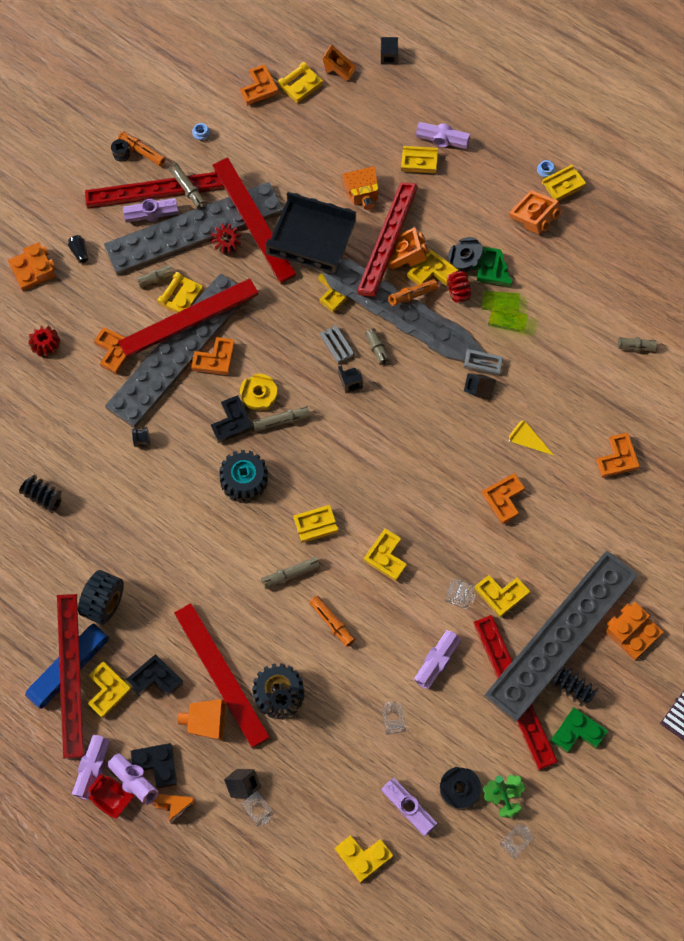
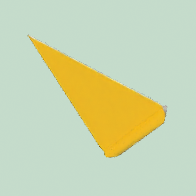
[509,420,554,456]

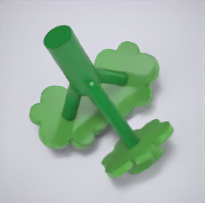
[483,775,526,818]

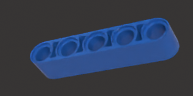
[25,624,109,709]

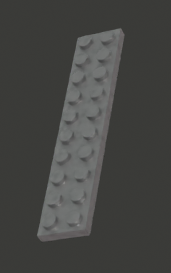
[104,182,283,276]
[105,273,242,429]
[484,550,638,723]

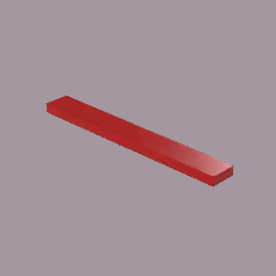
[212,157,296,284]
[85,172,225,208]
[357,182,418,297]
[118,278,259,358]
[57,594,84,759]
[174,603,270,749]
[473,615,558,771]

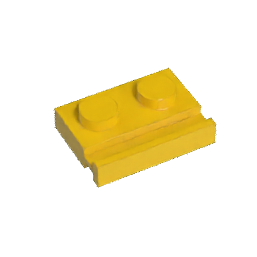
[401,146,438,173]
[542,165,586,201]
[293,505,338,543]

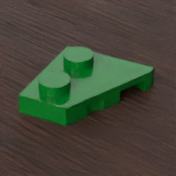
[477,246,512,287]

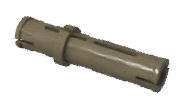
[169,163,207,209]
[253,406,310,432]
[261,556,320,590]

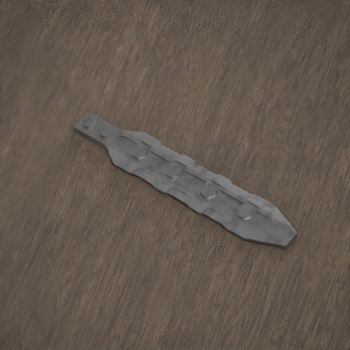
[313,259,485,365]

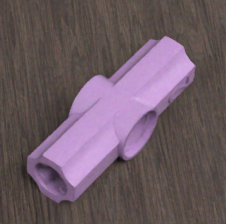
[416,122,470,149]
[123,198,178,223]
[414,630,461,690]
[72,735,111,800]
[108,753,158,805]
[381,778,437,837]

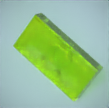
[482,291,520,312]
[488,307,528,333]

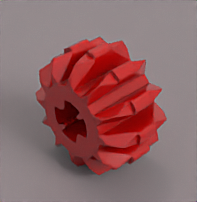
[211,223,241,254]
[447,271,471,303]
[28,325,60,357]

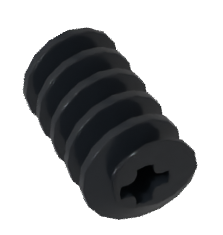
[19,475,62,513]
[553,664,600,707]

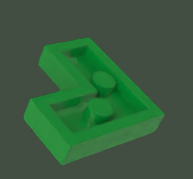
[550,707,608,753]

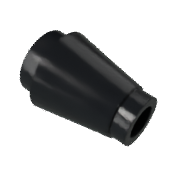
[68,235,88,263]

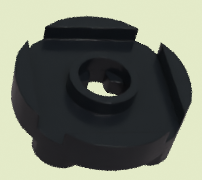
[448,237,485,272]
[439,767,481,810]

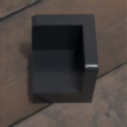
[381,37,398,65]
[338,365,363,393]
[464,373,496,398]
[224,769,261,798]

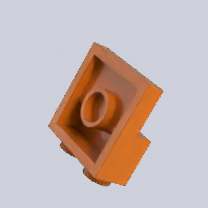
[509,190,561,234]
[388,227,429,270]
[8,242,56,291]
[606,602,663,661]

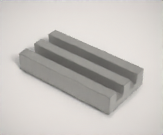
[320,325,354,364]
[463,349,503,376]

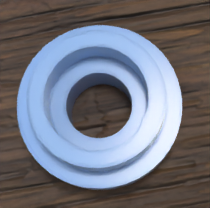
[192,123,210,140]
[537,160,555,178]

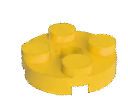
[240,374,278,411]

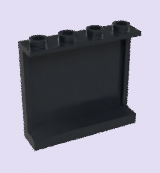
[266,192,357,275]

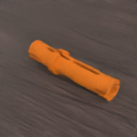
[118,131,166,167]
[388,279,438,306]
[309,595,356,648]

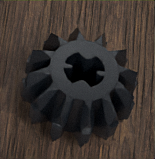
[264,684,300,720]

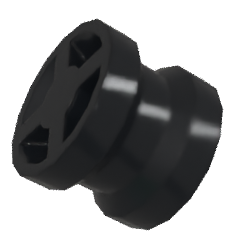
[111,139,130,162]
[132,427,150,447]

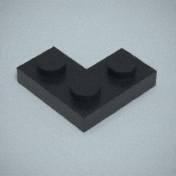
[211,395,253,443]
[126,654,183,697]
[130,743,178,789]

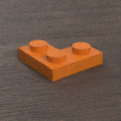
[240,64,279,106]
[94,327,127,374]
[191,337,235,375]
[596,432,640,478]
[481,473,525,525]

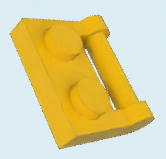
[277,62,323,104]
[156,272,204,313]

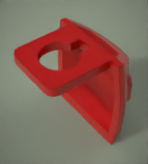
[88,774,134,819]

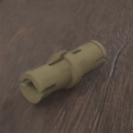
[136,265,174,289]
[364,328,390,365]
[617,337,657,352]

